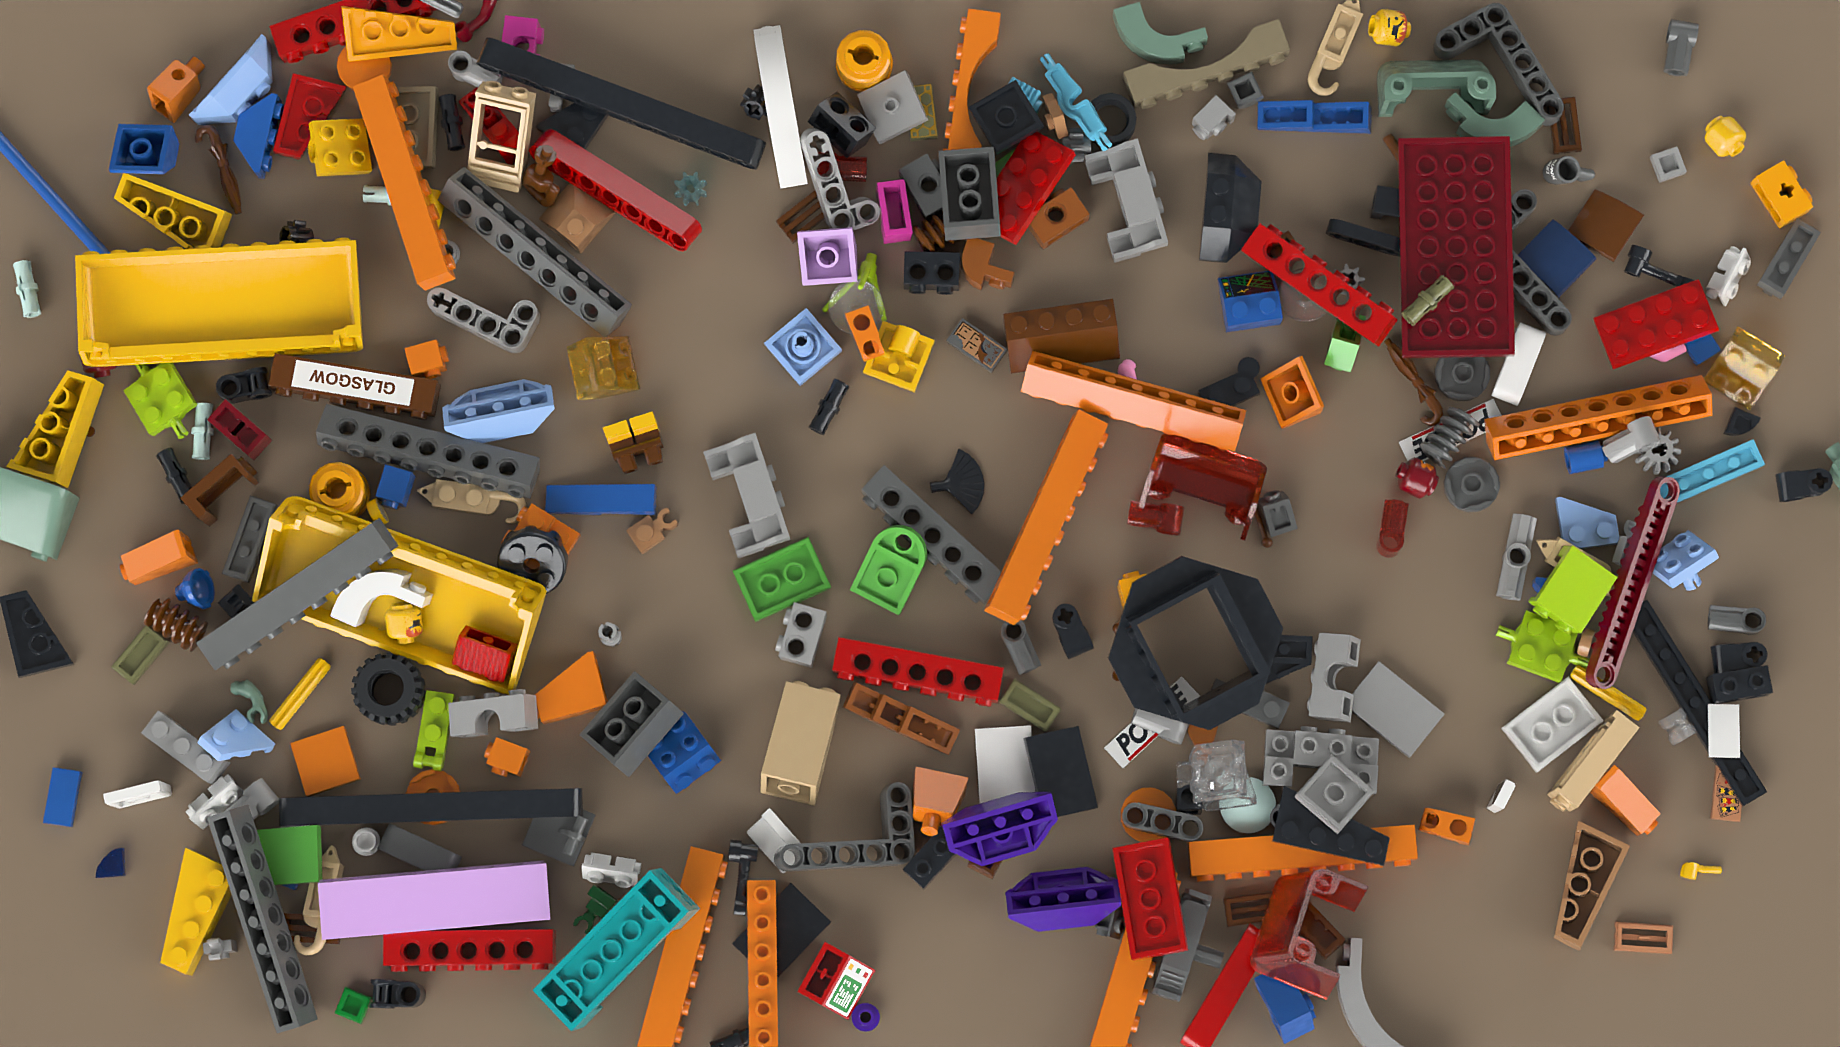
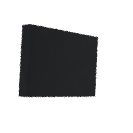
[1023,726,1098,817]
[732,883,831,978]

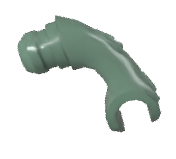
[231,679,268,724]

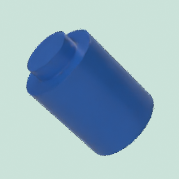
[1564,440,1608,474]

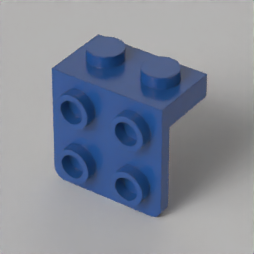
[648,711,721,794]

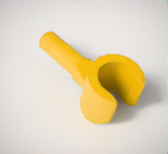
[1680,862,1722,880]

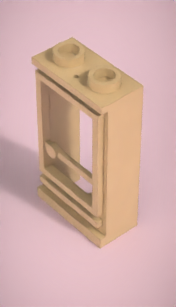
[467,81,536,193]
[1547,710,1640,812]

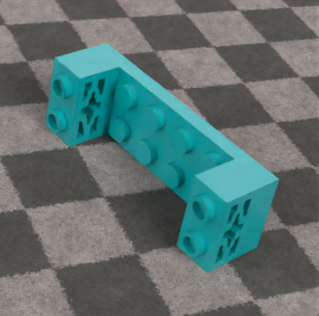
[533,868,700,1031]

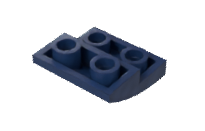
[1518,219,1596,298]

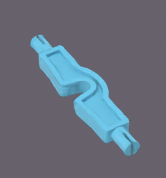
[1040,54,1112,151]

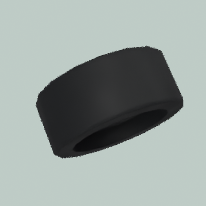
[1091,93,1137,148]

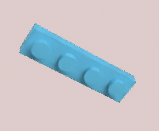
[1660,439,1765,503]

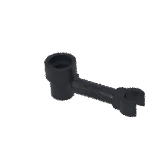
[1624,245,1694,287]
[728,839,758,916]

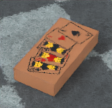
[1710,765,1742,822]

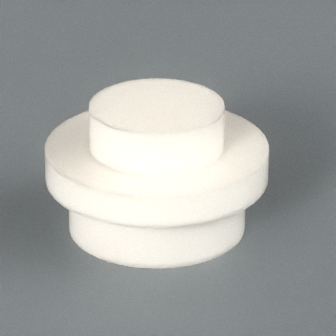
[352,828,381,856]

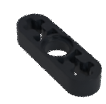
[1326,219,1400,256]

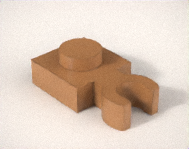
[1042,93,1069,139]
[626,508,678,554]

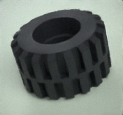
[351,653,426,726]

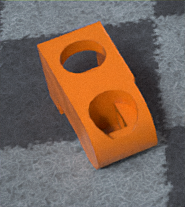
[845,305,885,362]
[1419,808,1475,846]

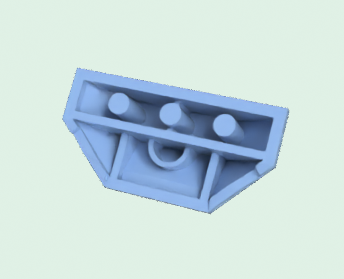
[189,34,273,125]
[442,379,555,443]

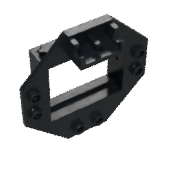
[1107,556,1283,730]

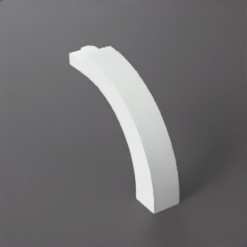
[753,25,808,188]

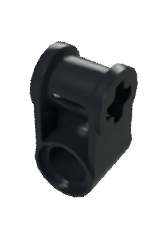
[216,367,272,404]
[1775,468,1833,502]
[1052,603,1094,660]
[1710,642,1768,674]
[369,979,426,1009]

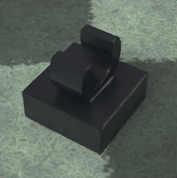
[218,584,255,618]

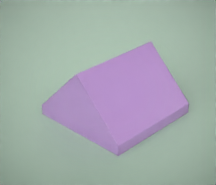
[797,227,858,286]

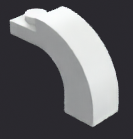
[330,569,433,627]

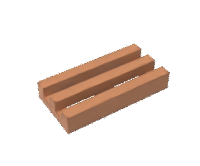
[1614,922,1673,954]

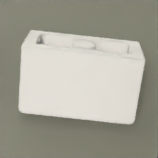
[747,808,800,873]

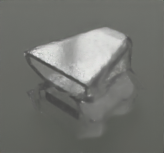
[1189,739,1257,811]

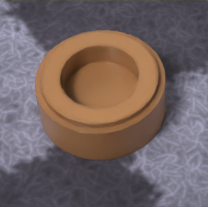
[1577,628,1595,657]

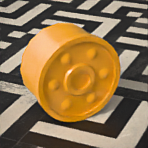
[836,30,893,92]
[309,462,371,517]

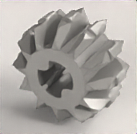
[1635,427,1681,475]

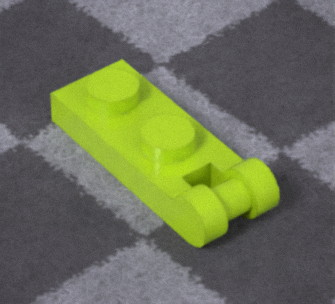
[413,690,455,771]

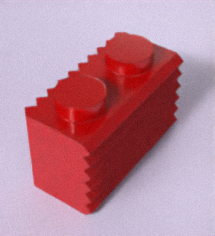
[452,625,518,682]

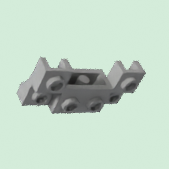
[1084,139,1168,263]
[703,433,791,558]
[1262,726,1379,795]

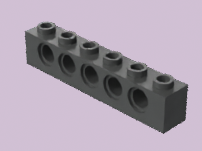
[861,465,1001,605]

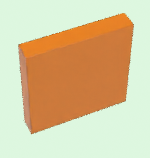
[290,726,361,797]

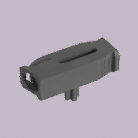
[1151,888,1224,1002]

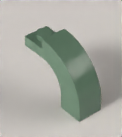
[1113,2,1208,65]
[1444,92,1545,147]

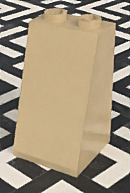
[761,681,841,806]

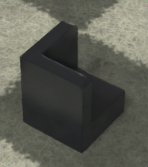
[1370,185,1399,219]

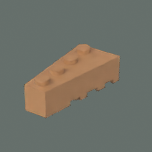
[1554,821,1630,951]

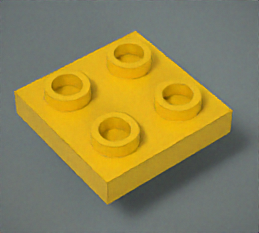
[308,118,372,177]
[863,321,935,393]

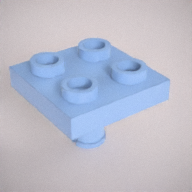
[764,308,842,386]
[1653,530,1719,590]

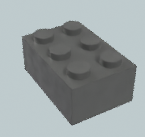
[938,147,1001,241]
[580,671,684,777]

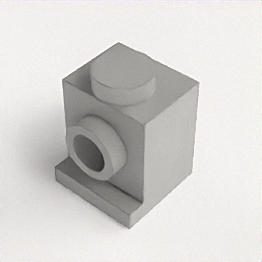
[1192,95,1236,140]

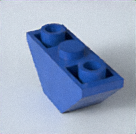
[233,93,284,179]

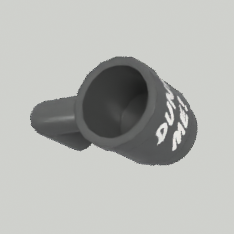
[1543,156,1595,185]

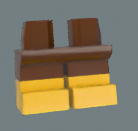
[602,411,664,474]

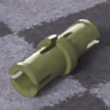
[1401,275,1454,326]

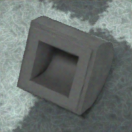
[1227,71,1264,109]

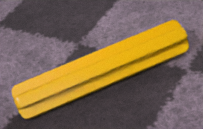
[269,658,331,730]
[1569,665,1647,721]

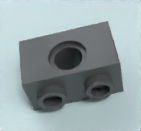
[899,154,943,221]

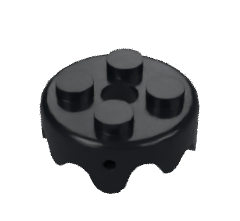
[497,525,568,594]

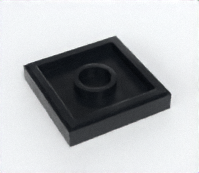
[968,80,1044,155]

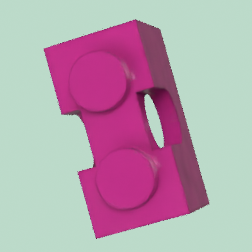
[502,15,544,56]
[875,179,913,244]

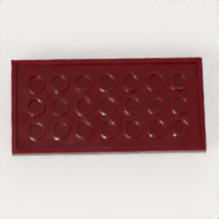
[1398,136,1515,358]

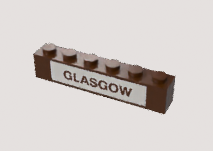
[269,353,441,420]

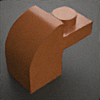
[962,238,1014,290]

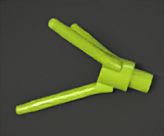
[822,253,887,321]

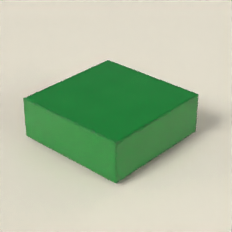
[335,987,372,1024]

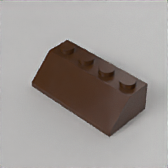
[1003,299,1120,374]

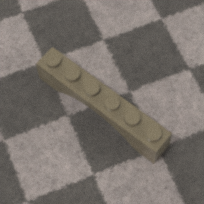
[1123,19,1290,109]

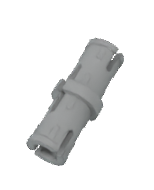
[598,622,622,647]

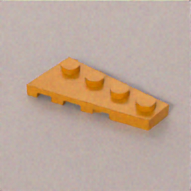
[341,6,457,62]

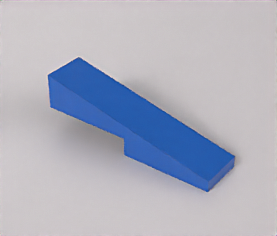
[1257,100,1372,134]
[545,484,657,515]

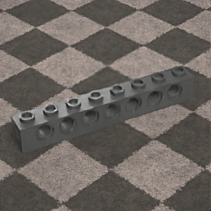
[438,167,632,338]
[316,404,540,499]
[207,804,318,1034]

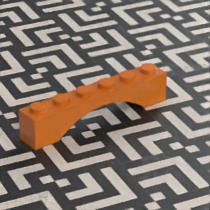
[943,9,1001,151]

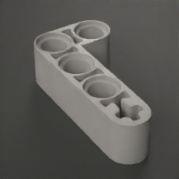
[800,128,880,230]
[427,288,540,354]

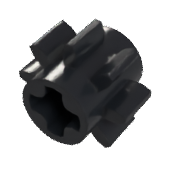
[740,84,768,120]
[279,220,314,243]

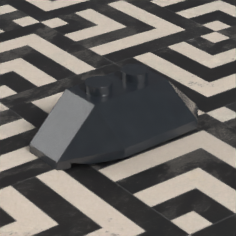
[1199,153,1262,263]

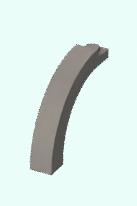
[1336,938,1404,1047]

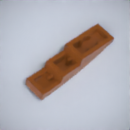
[842,682,960,755]

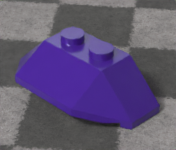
[942,792,1058,866]
[1005,867,1121,932]

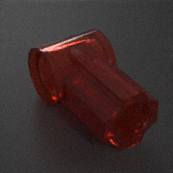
[814,152,867,182]
[1376,499,1409,558]
[1127,500,1185,536]

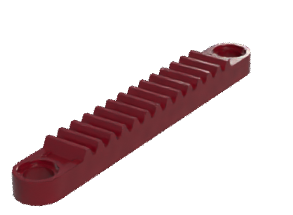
[1585,476,1680,689]

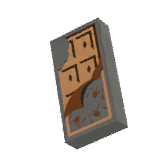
[946,318,1007,373]

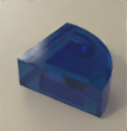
[96,848,126,879]

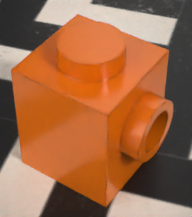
[404,339,449,379]
[484,737,531,778]

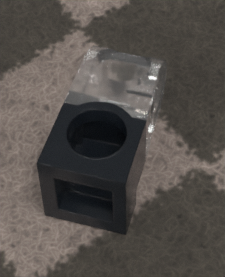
[1176,761,1202,815]

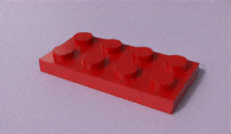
[996,132,1076,245]
[1593,279,1719,370]
[1112,837,1189,961]

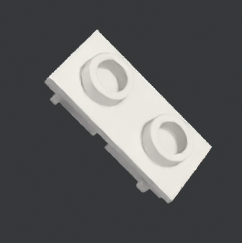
[1706,246,1751,306]
[186,774,244,830]
[582,852,641,888]

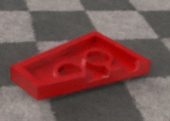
[273,73,347,160]

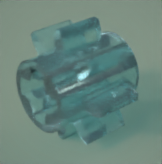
[674,172,707,206]

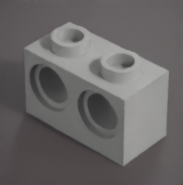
[775,602,827,668]

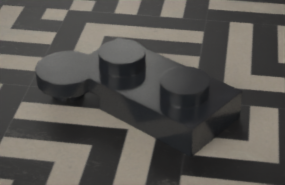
[1198,357,1260,406]

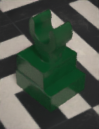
[573,885,619,934]

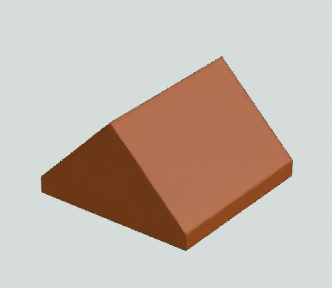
[1260,356,1324,429]

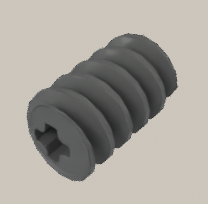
[1420,407,1480,469]

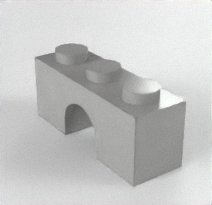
[1307,633,1361,723]
[448,689,538,738]
[141,711,231,785]

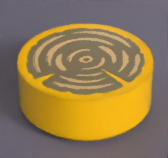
[366,498,389,525]

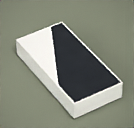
[1486,779,1515,813]

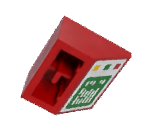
[797,942,876,1020]

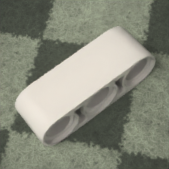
[1491,323,1546,406]

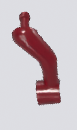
[455,0,498,42]

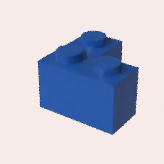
[1254,963,1316,1044]

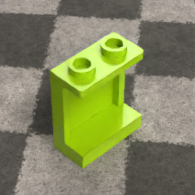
[1528,545,1617,634]

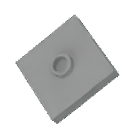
[857,70,929,144]
[1295,754,1375,834]

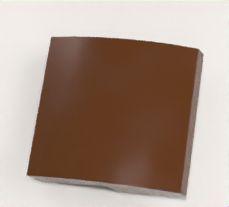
[1568,189,1644,262]

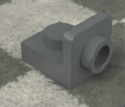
[1257,490,1298,537]

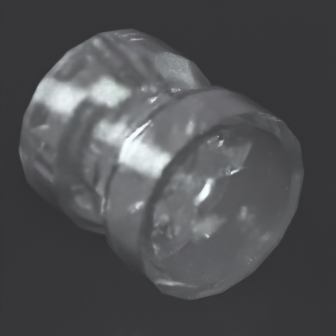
[1658,708,1697,746]

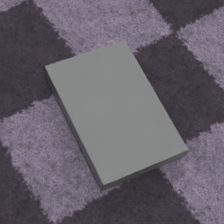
[1352,661,1444,758]

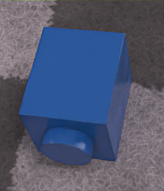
[375,464,416,510]

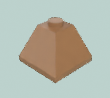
[539,183,616,254]

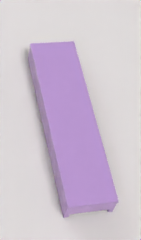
[318,860,550,940]

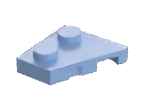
[1555,497,1619,549]
[198,709,275,761]

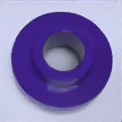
[852,1003,880,1032]

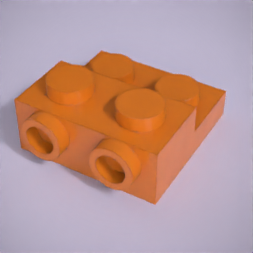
[501,503,581,569]

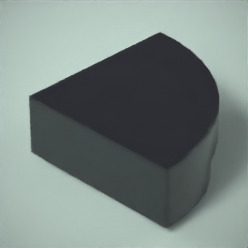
[1723,407,1761,436]

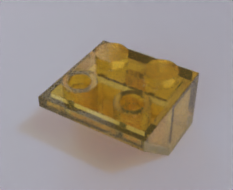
[1704,326,1785,410]
[566,336,640,400]

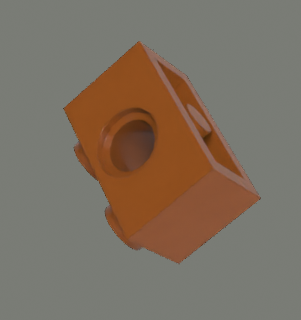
[1028,187,1089,250]

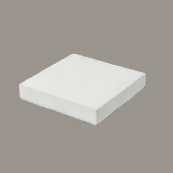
[103,780,172,809]

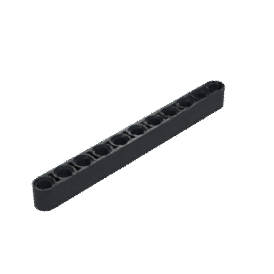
[476,38,766,170]
[279,788,583,826]

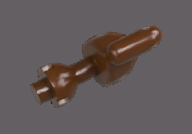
[522,145,560,207]

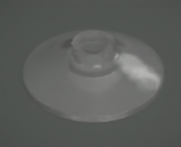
[1279,268,1327,322]
[829,280,884,334]

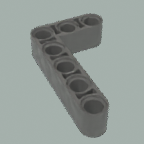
[1433,3,1564,126]
[1511,189,1572,336]
[774,782,915,872]

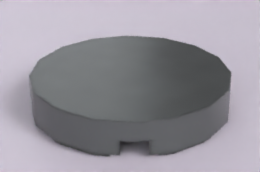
[1435,357,1490,401]
[1444,457,1500,513]

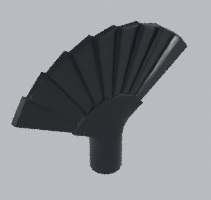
[930,449,984,515]

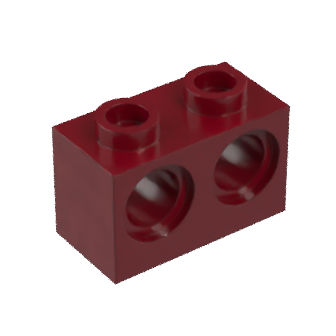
[207,399,272,460]

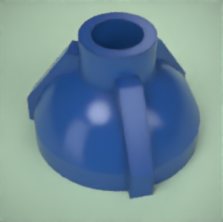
[175,568,215,609]

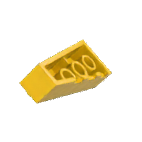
[114,173,233,249]
[6,370,104,488]
[160,848,232,976]

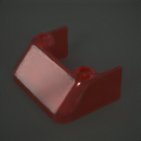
[1138,434,1267,541]
[1250,869,1368,1000]

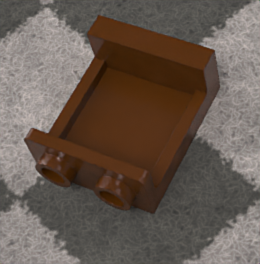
[181,454,259,527]

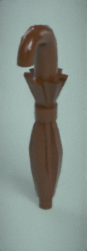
[195,124,242,215]
[1384,338,1444,427]

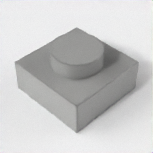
[1650,147,1687,183]

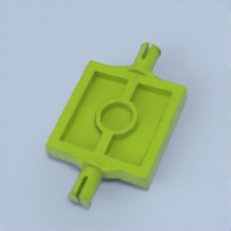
[123,363,198,439]
[1496,610,1590,683]

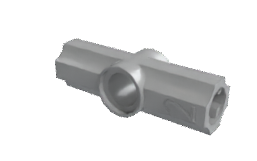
[1496,513,1537,601]

